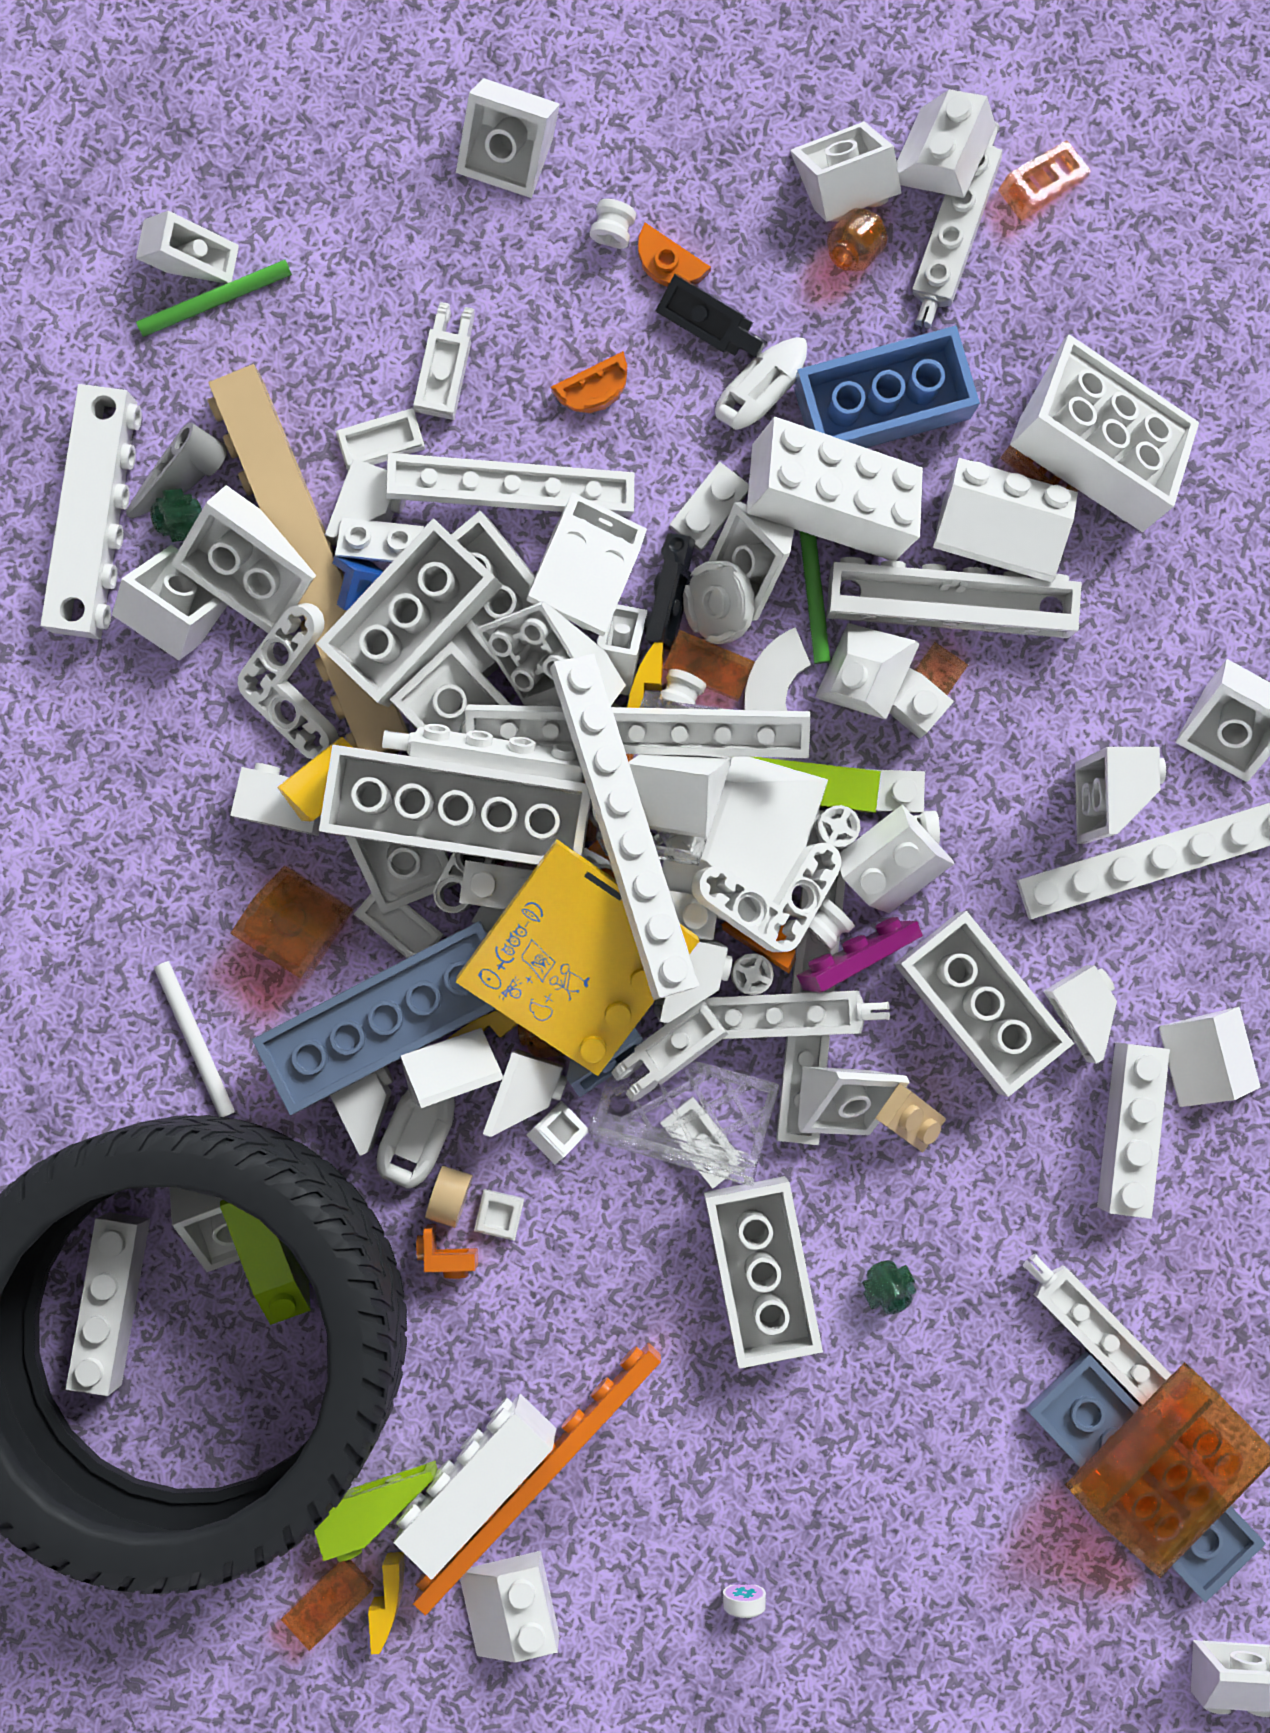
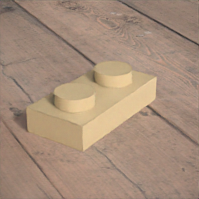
[875,1083,946,1153]

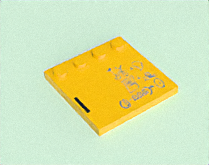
[456,839,700,1076]

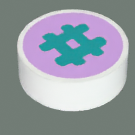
[723,1585,766,1618]

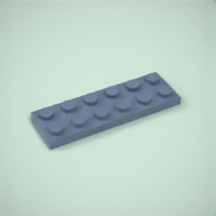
[252,921,495,1116]
[1026,1351,1266,1603]

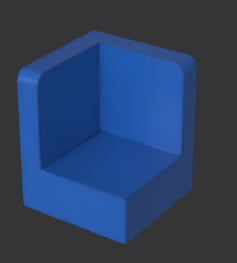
[332,555,384,611]

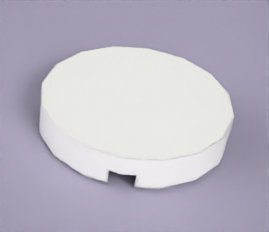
[683,561,755,644]

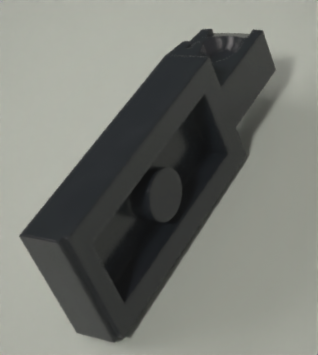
[655,274,767,357]
[644,533,696,652]

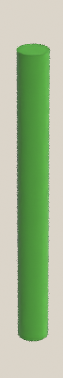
[136,259,292,337]
[799,531,831,664]

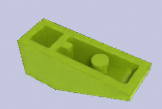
[220,1200,311,1325]
[314,1461,438,1562]

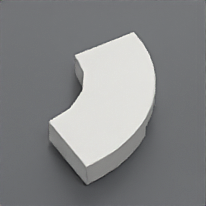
[744,627,811,711]

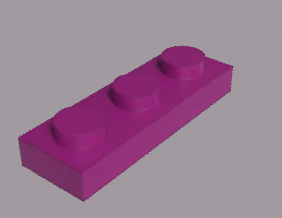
[796,917,923,992]

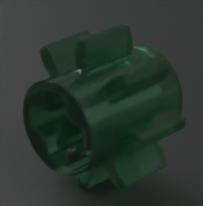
[150,488,202,542]
[862,1260,917,1314]

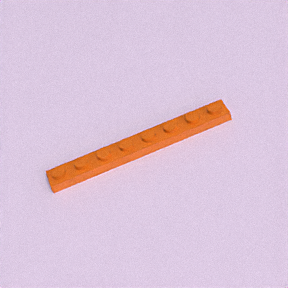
[413,1342,661,1616]

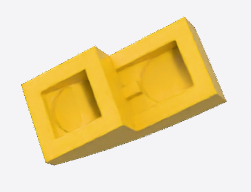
[627,642,664,708]
[447,1010,518,1040]
[368,1552,405,1655]

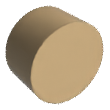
[425,1166,473,1228]

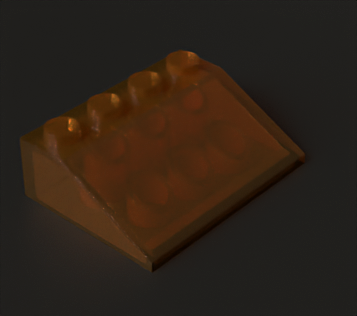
[1065,1362,1270,1578]

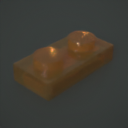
[663,630,755,701]
[281,1559,374,1651]

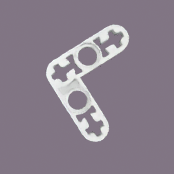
[238,603,339,759]
[691,843,841,952]

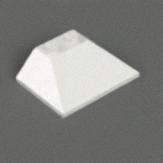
[662,756,828,933]

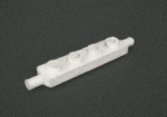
[912,122,1002,329]
[382,724,585,783]
[664,991,890,1039]
[1023,1254,1198,1431]

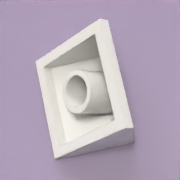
[708,502,794,621]
[629,754,731,839]
[1158,1007,1261,1107]
[401,1028,503,1108]
[798,1066,910,1135]

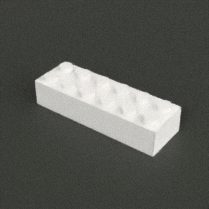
[319,745,591,866]

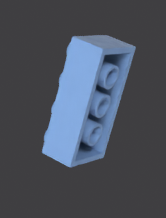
[793,325,980,448]

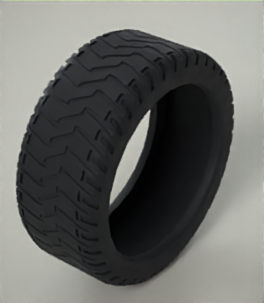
[0,1115,407,1594]

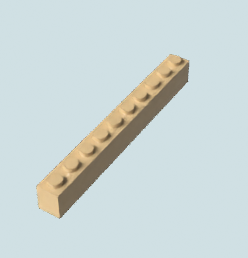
[207,364,409,754]

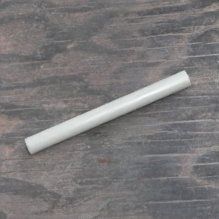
[154,961,235,1117]

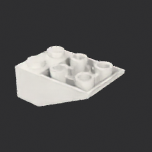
[526,492,647,637]
[477,601,626,706]

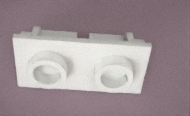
[335,518,424,562]

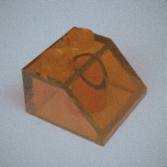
[230,865,354,979]

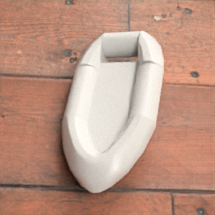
[715,337,807,430]
[376,1089,455,1189]

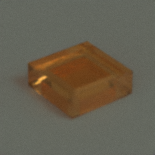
[915,642,968,695]

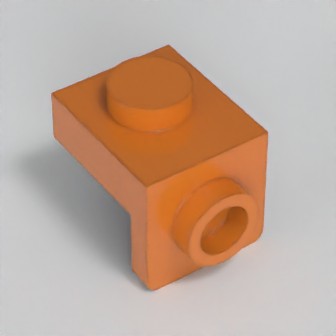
[416,1224,478,1279]

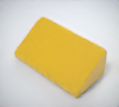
[277,737,353,822]

